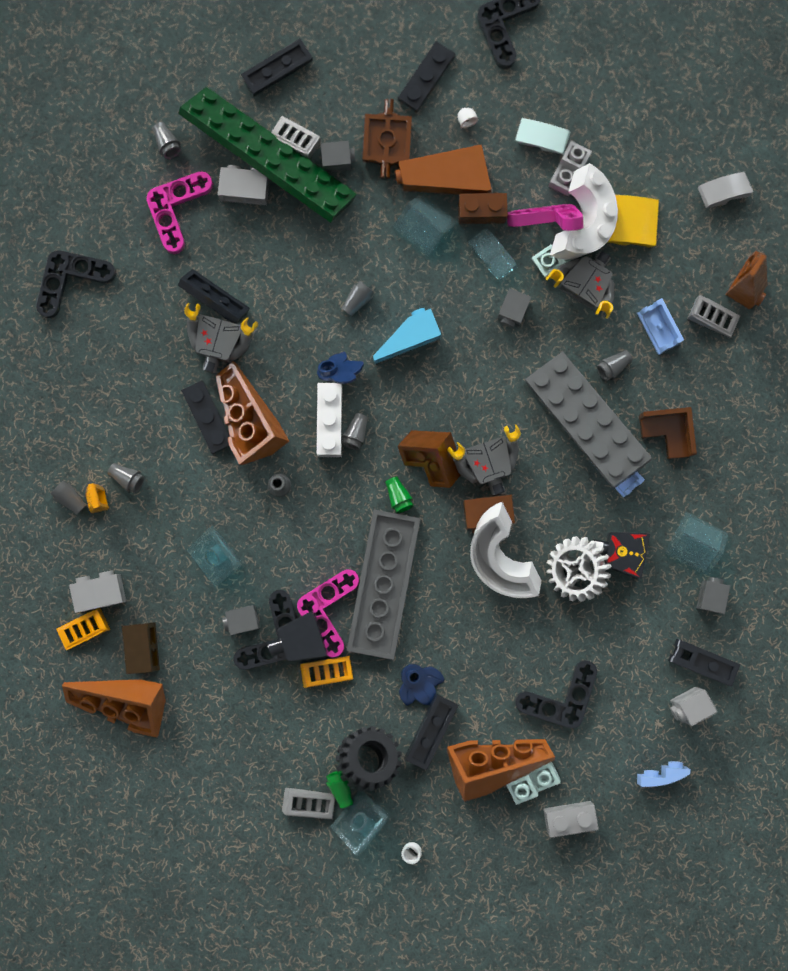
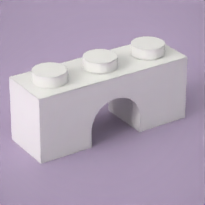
[317,383,342,457]

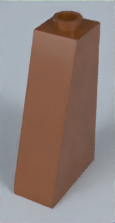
[395,144,492,195]

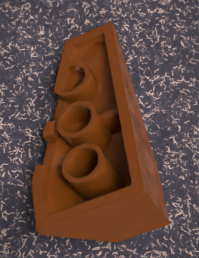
[725,251,767,309]
[216,362,289,465]
[62,679,166,738]
[447,739,555,802]

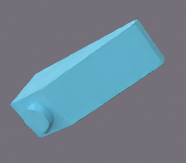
[373,308,441,364]

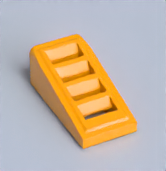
[86,483,109,513]
[56,608,110,651]
[300,656,353,688]

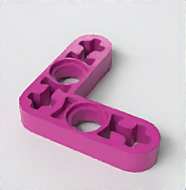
[146,172,213,254]
[507,204,584,231]
[297,570,359,657]

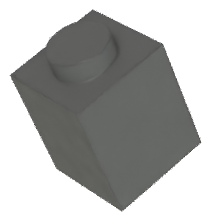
[320,141,355,173]
[497,288,531,328]
[696,577,730,614]
[222,605,261,635]

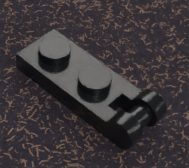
[668,639,741,687]

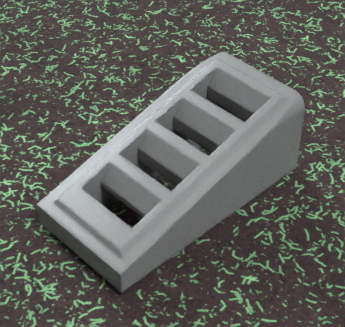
[272,116,321,159]
[687,295,740,338]
[282,788,335,819]

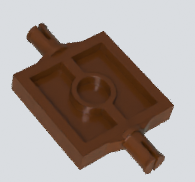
[362,99,412,179]

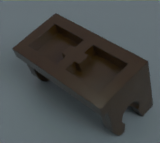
[122,622,160,674]

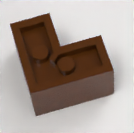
[639,407,697,459]
[398,430,460,488]

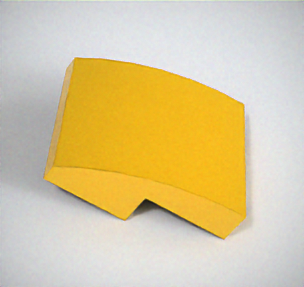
[608,195,659,247]

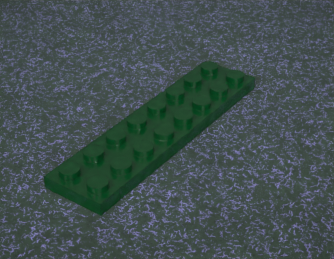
[178,87,357,223]

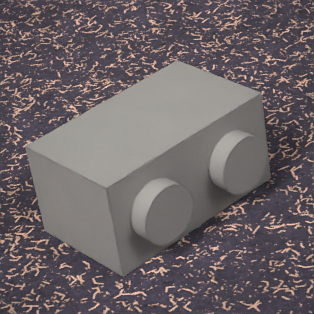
[218,165,269,205]
[69,570,126,613]
[670,687,717,726]
[543,801,599,838]

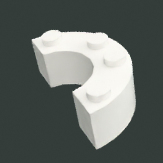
[550,163,618,260]
[470,502,541,598]

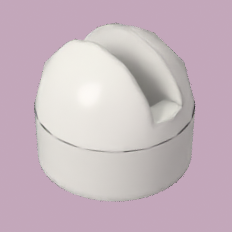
[458,108,478,128]
[402,842,422,864]

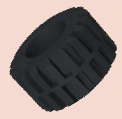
[335,726,402,792]

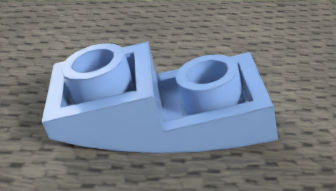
[637,761,690,787]

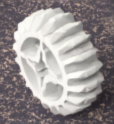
[546,536,611,602]

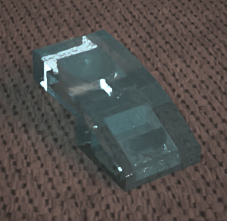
[468,228,517,281]

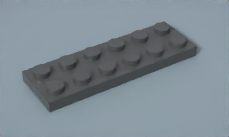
[525,351,652,489]
[347,510,420,660]

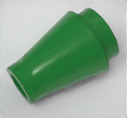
[385,476,414,514]
[326,771,353,808]

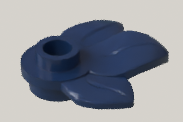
[317,352,364,384]
[399,664,445,706]

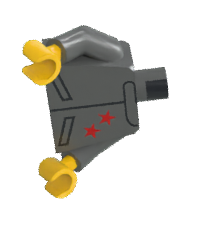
[546,251,615,319]
[184,303,258,374]
[447,424,521,496]

